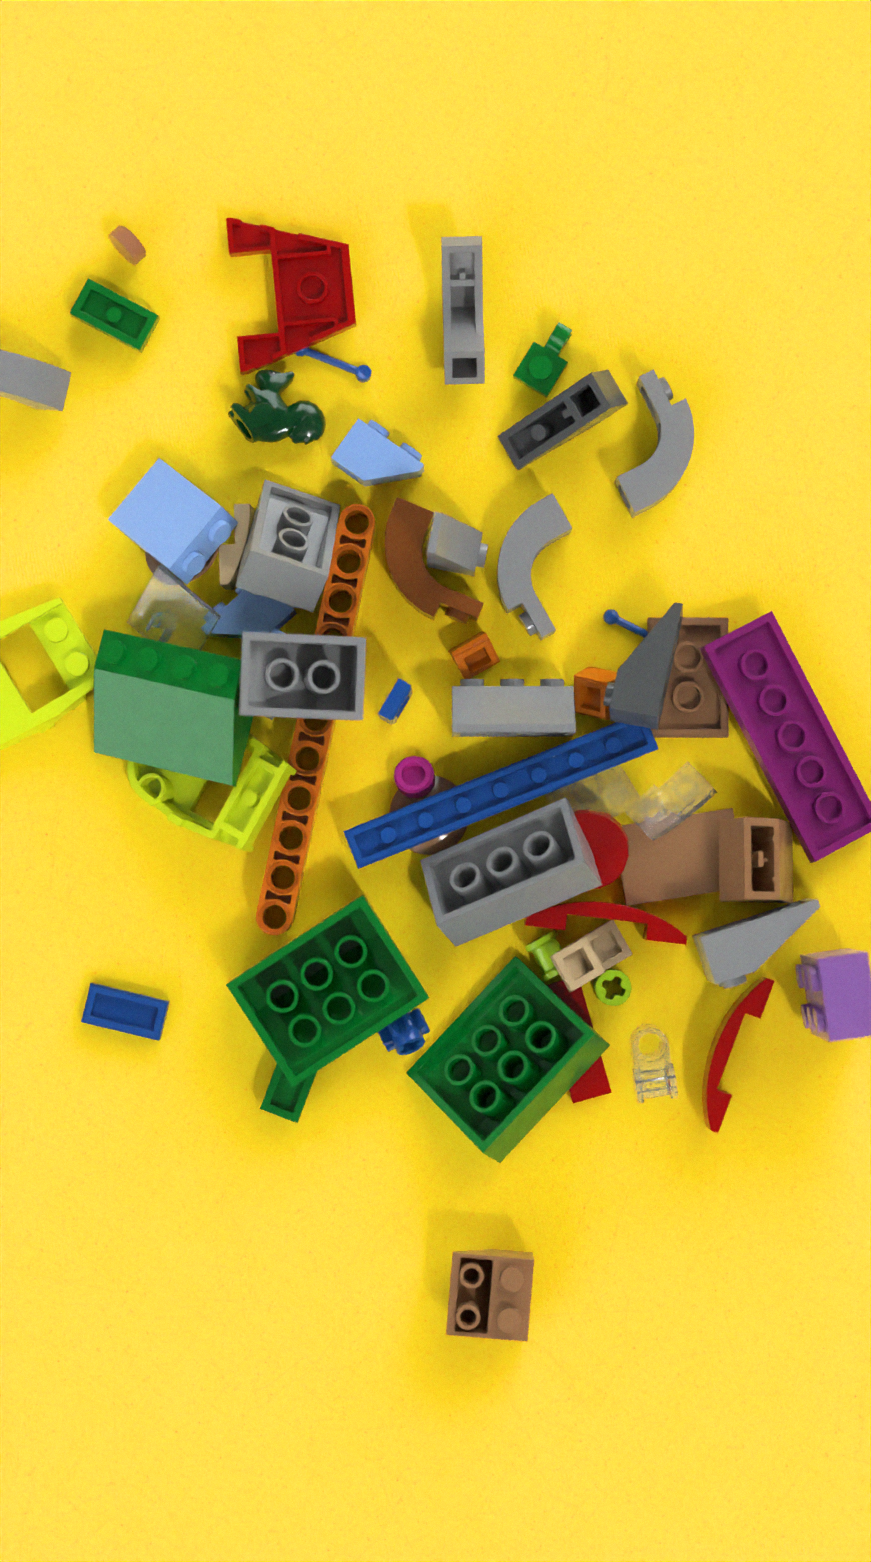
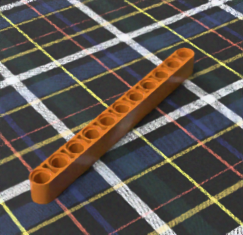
[256,504,376,935]

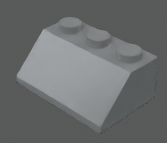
[452,679,576,737]

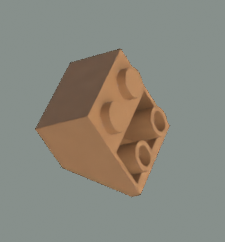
[719,817,793,904]
[446,1249,534,1342]

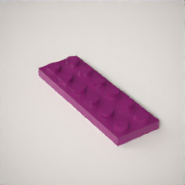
[699,611,871,863]

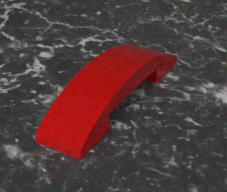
[524,901,687,945]
[702,976,774,1133]

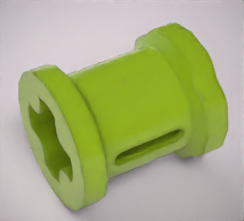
[524,929,562,982]
[593,968,632,1006]

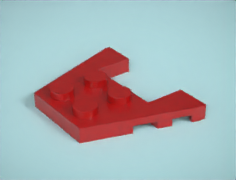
[226,218,357,375]

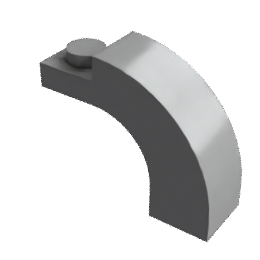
[441,236,485,385]
[0,350,71,411]
[614,369,694,518]
[497,493,572,641]

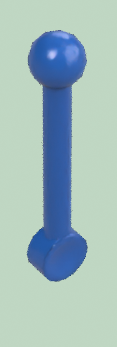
[295,348,372,383]
[603,609,648,638]

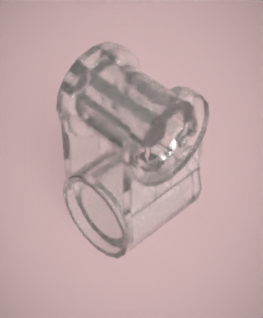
[630,1023,678,1104]

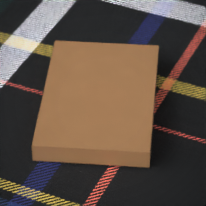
[647,617,729,738]
[620,808,734,906]

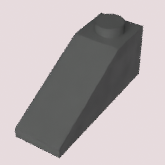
[497,370,628,470]
[604,602,683,730]

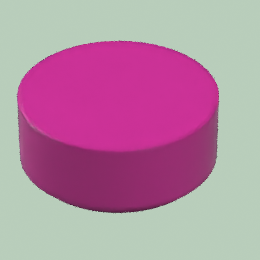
[394,756,435,798]

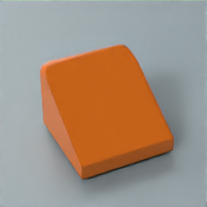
[574,667,617,720]

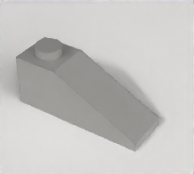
[427,512,488,576]

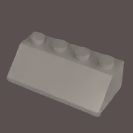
[420,797,602,947]

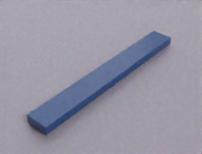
[343,722,659,869]

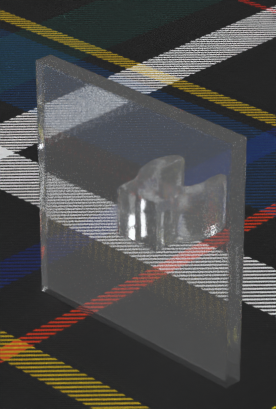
[127,565,221,650]

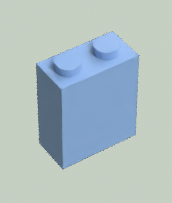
[108,458,238,585]

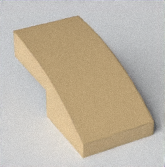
[219,503,255,590]
[550,920,632,992]

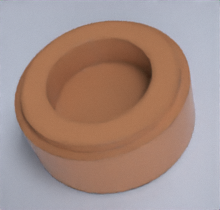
[108,225,146,265]

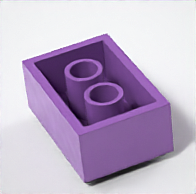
[795,948,871,1042]

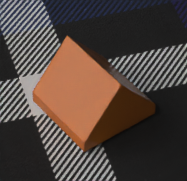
[448,631,500,679]

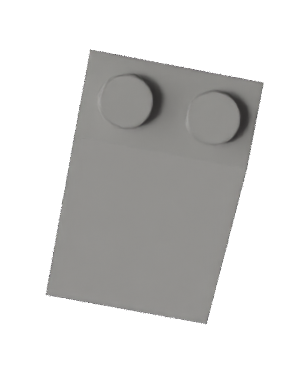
[236,479,340,612]
[239,632,366,721]
[692,898,820,989]

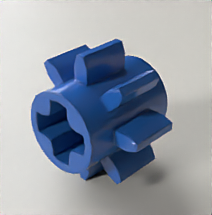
[378,1008,430,1055]

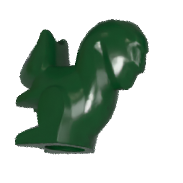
[228,369,326,445]

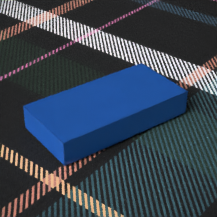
[378,678,413,725]
[81,982,170,1041]

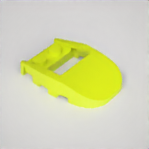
[0,597,97,750]
[127,733,297,852]

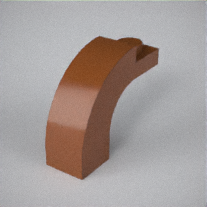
[385,497,484,624]

